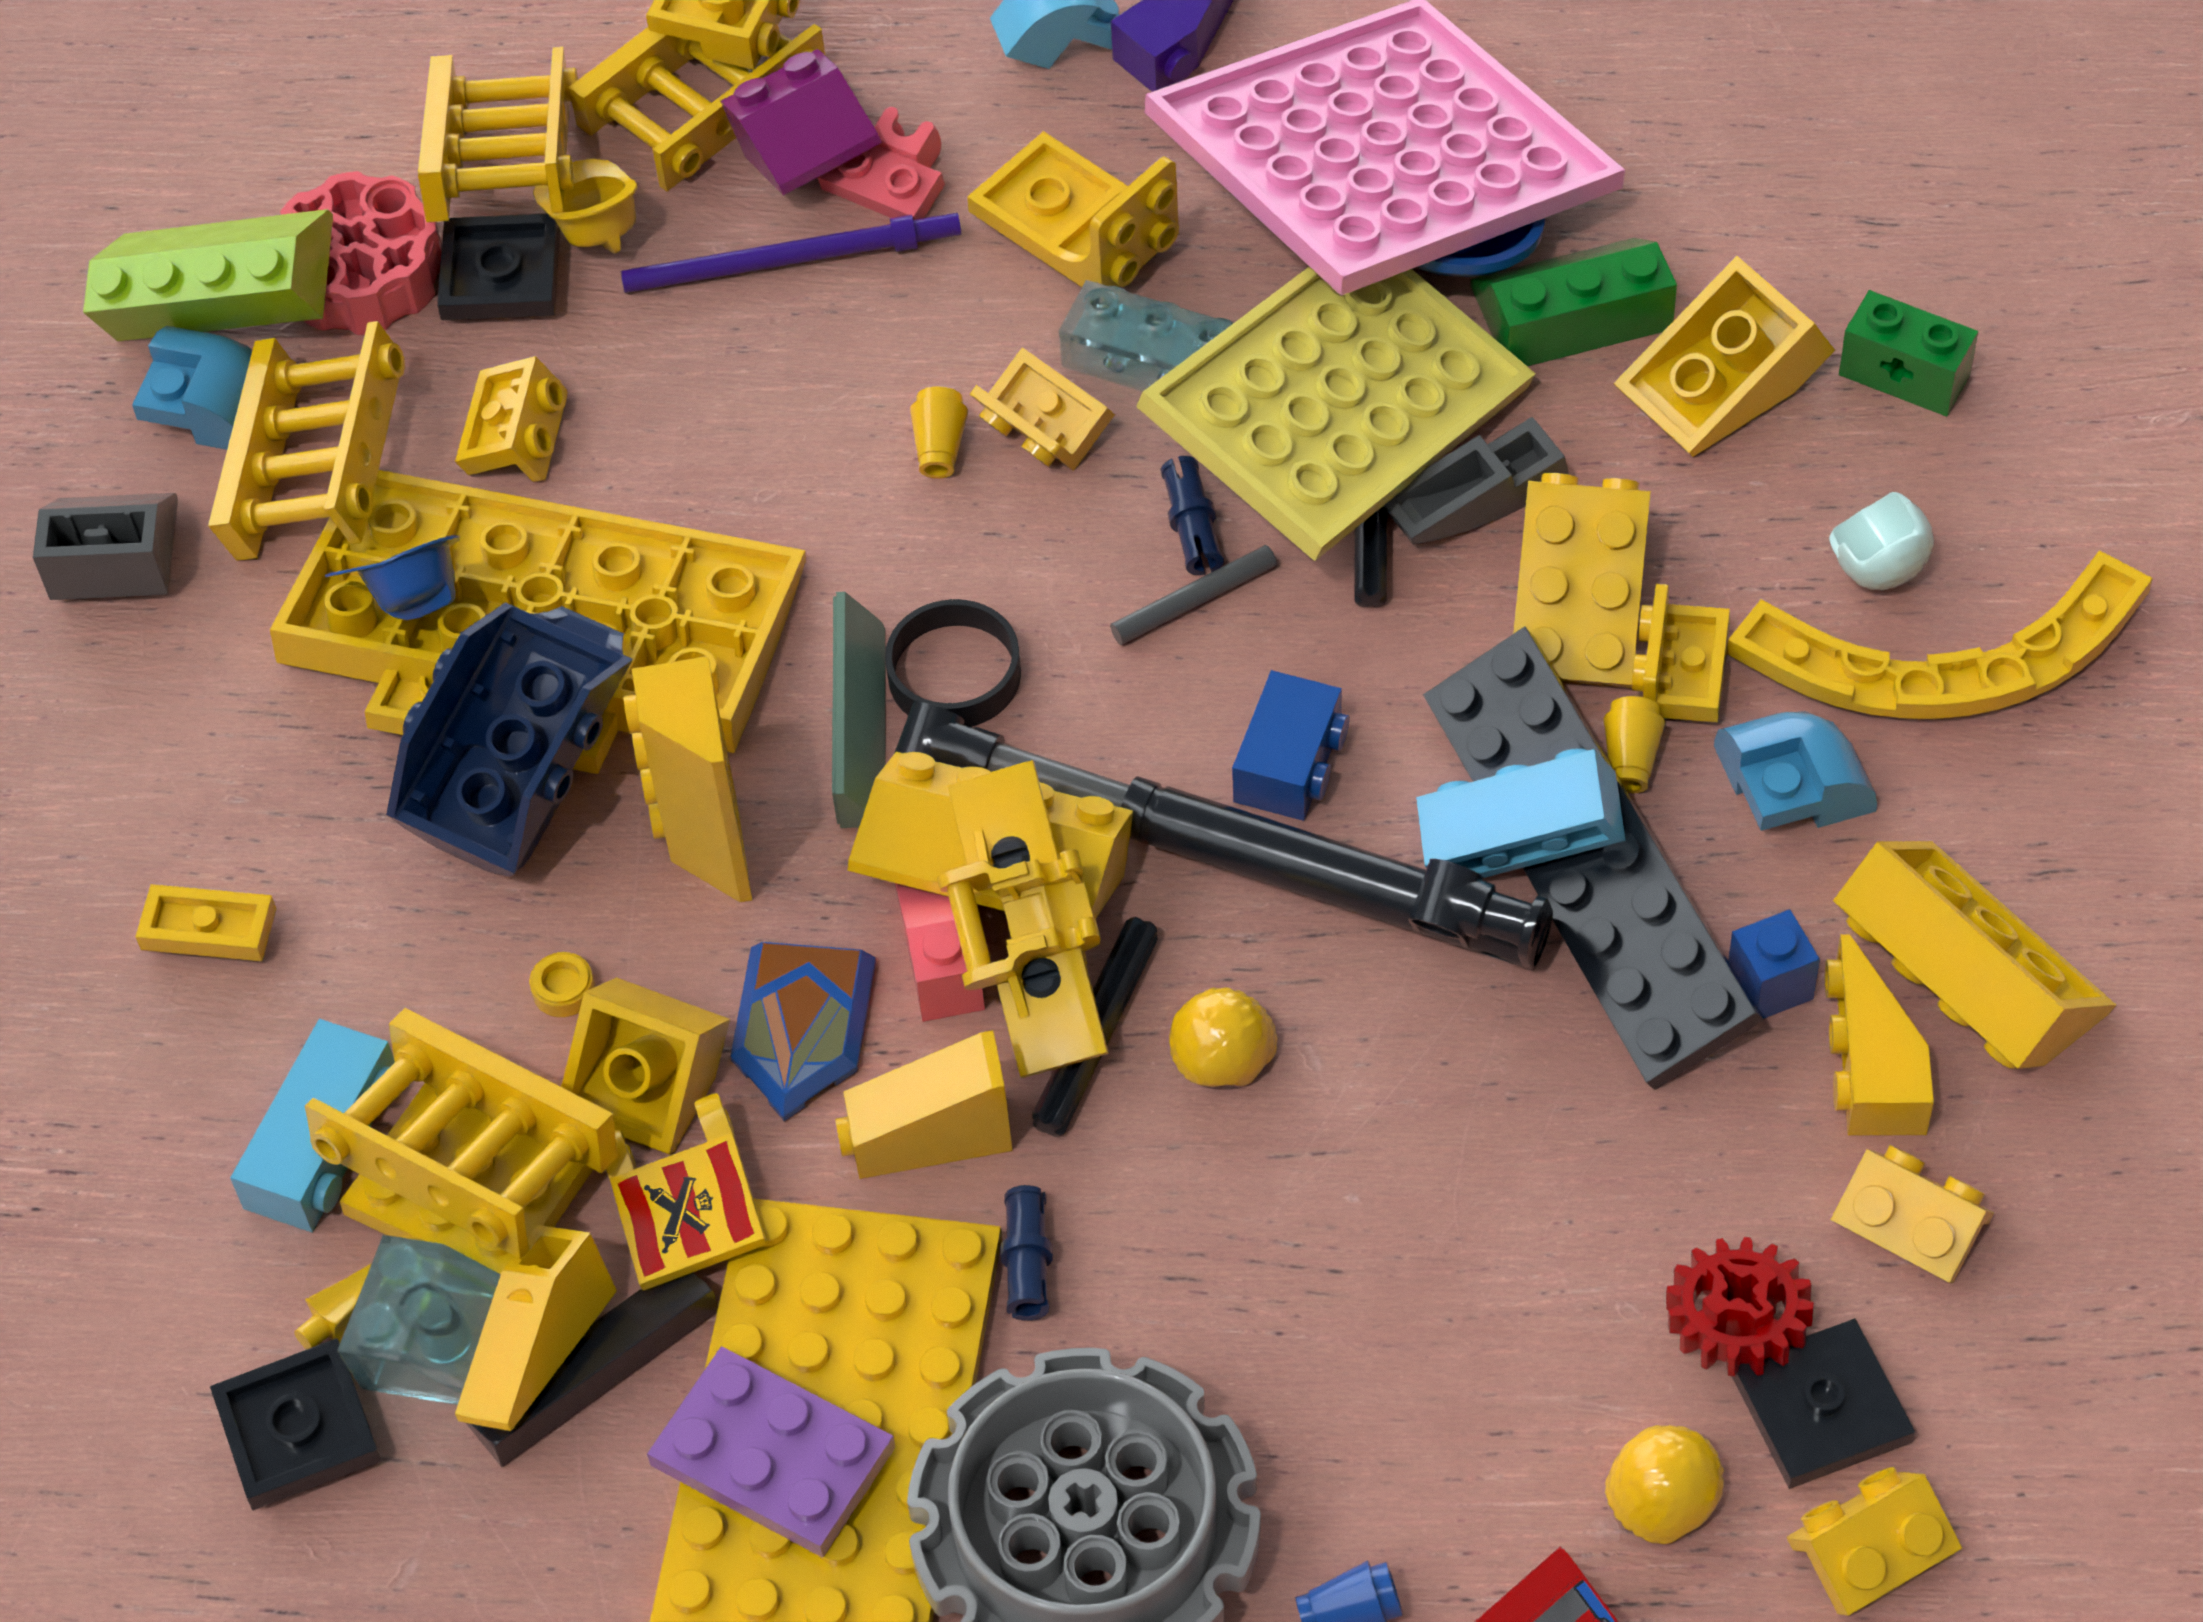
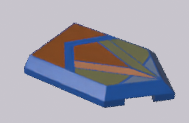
[730,942,876,1122]

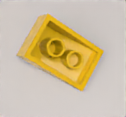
[1613,256,1836,457]

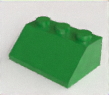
[1471,238,1677,367]

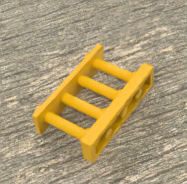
[569,24,825,192]
[418,47,578,223]
[208,321,405,561]
[305,1008,617,1259]

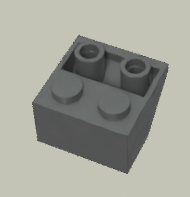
[33,493,178,600]

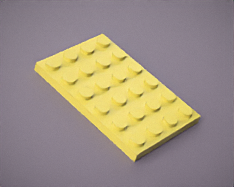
[1136,266,1536,561]

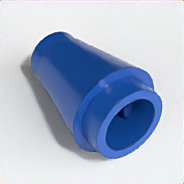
[1295,1560,1403,1622]

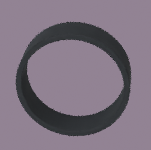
[885,599,1021,727]

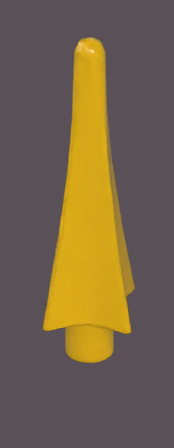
[294,1242,423,1349]

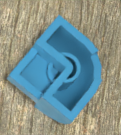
[132,326,252,450]
[1714,711,1877,831]

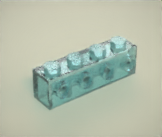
[1059,280,1234,391]

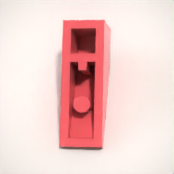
[895,883,985,1022]

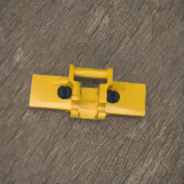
[937,760,1109,1079]

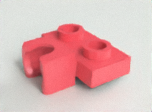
[817,107,945,220]

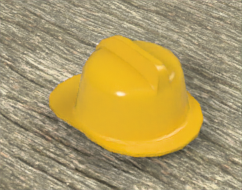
[533,159,638,254]

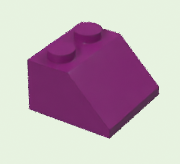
[720,49,882,196]

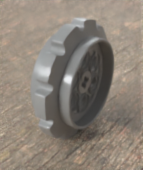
[907,1348,1261,1622]

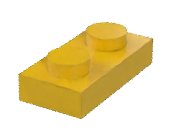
[135,884,277,961]

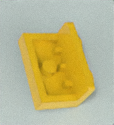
[970,347,1115,471]
[1632,584,1730,723]
[1830,1145,1994,1283]
[1786,1467,1962,1616]

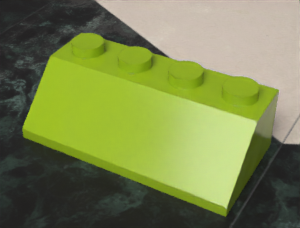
[83,209,333,341]

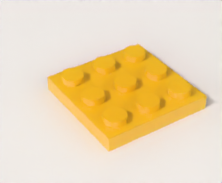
[340,1083,593,1286]

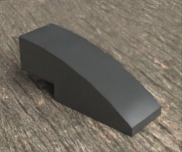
[1383,417,1569,545]

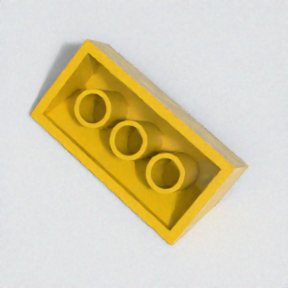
[623,656,752,903]
[847,752,1133,919]
[1833,841,2116,1069]

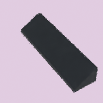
[466,1273,718,1467]

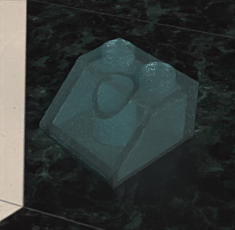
[337,1235,501,1405]

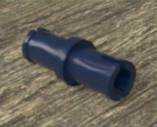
[1161,456,1224,575]
[1000,1185,1053,1321]

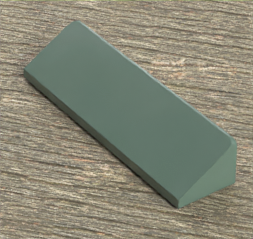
[832,592,886,828]

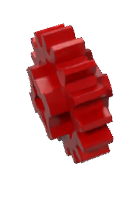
[1666,1237,1814,1377]

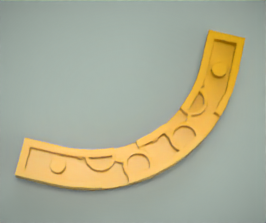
[1726,550,2153,719]

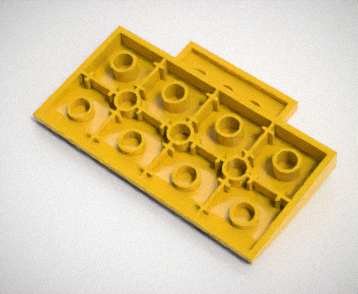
[269,470,806,774]

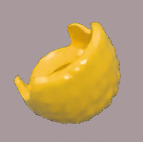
[1169,987,1278,1087]
[1605,1425,1724,1544]

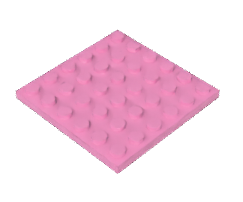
[1145,0,1625,296]

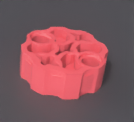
[280,171,442,335]

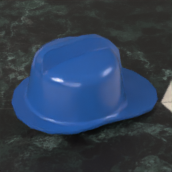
[325,535,460,620]

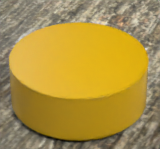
[529,952,595,1018]

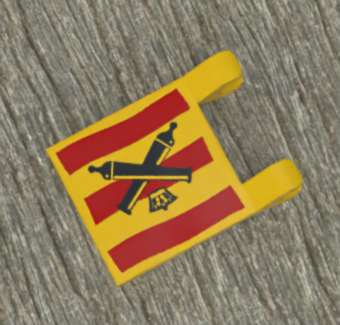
[606,1093,767,1291]

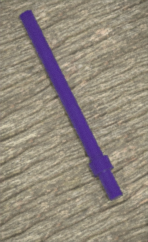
[621,212,962,293]

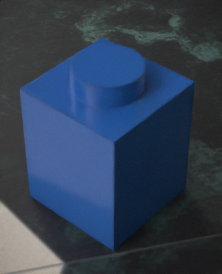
[1728,909,1820,1019]

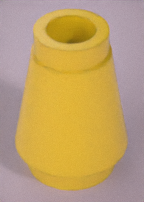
[910,386,968,478]
[1603,696,1665,793]

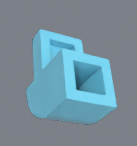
[990,0,1119,69]

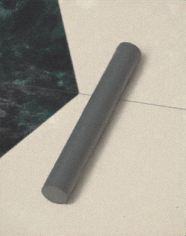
[1110,545,1277,645]

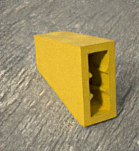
[835,1030,1013,1179]

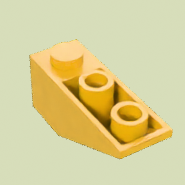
[1824,934,1934,1135]
[455,1225,617,1431]

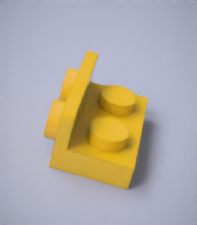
[455,356,568,482]

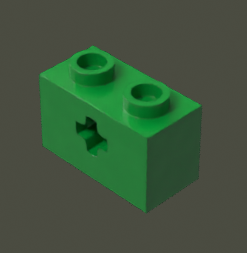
[1838,290,1979,417]

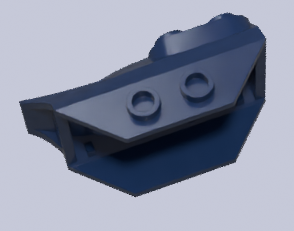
[386,602,633,877]

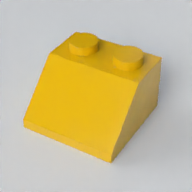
[561,977,730,1155]

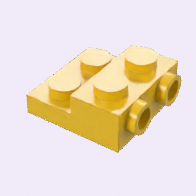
[646,0,800,70]

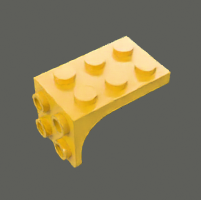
[967,131,1179,301]
[1513,473,1651,688]

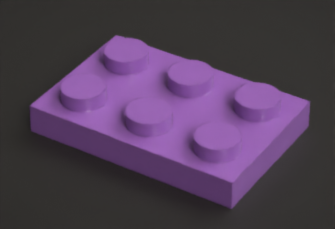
[647,1346,895,1558]

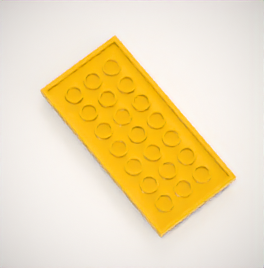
[650,1198,1002,1622]

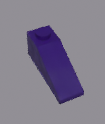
[1110,0,1234,92]

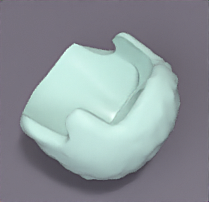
[1829,492,1934,590]

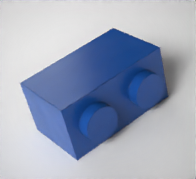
[1232,670,1350,821]

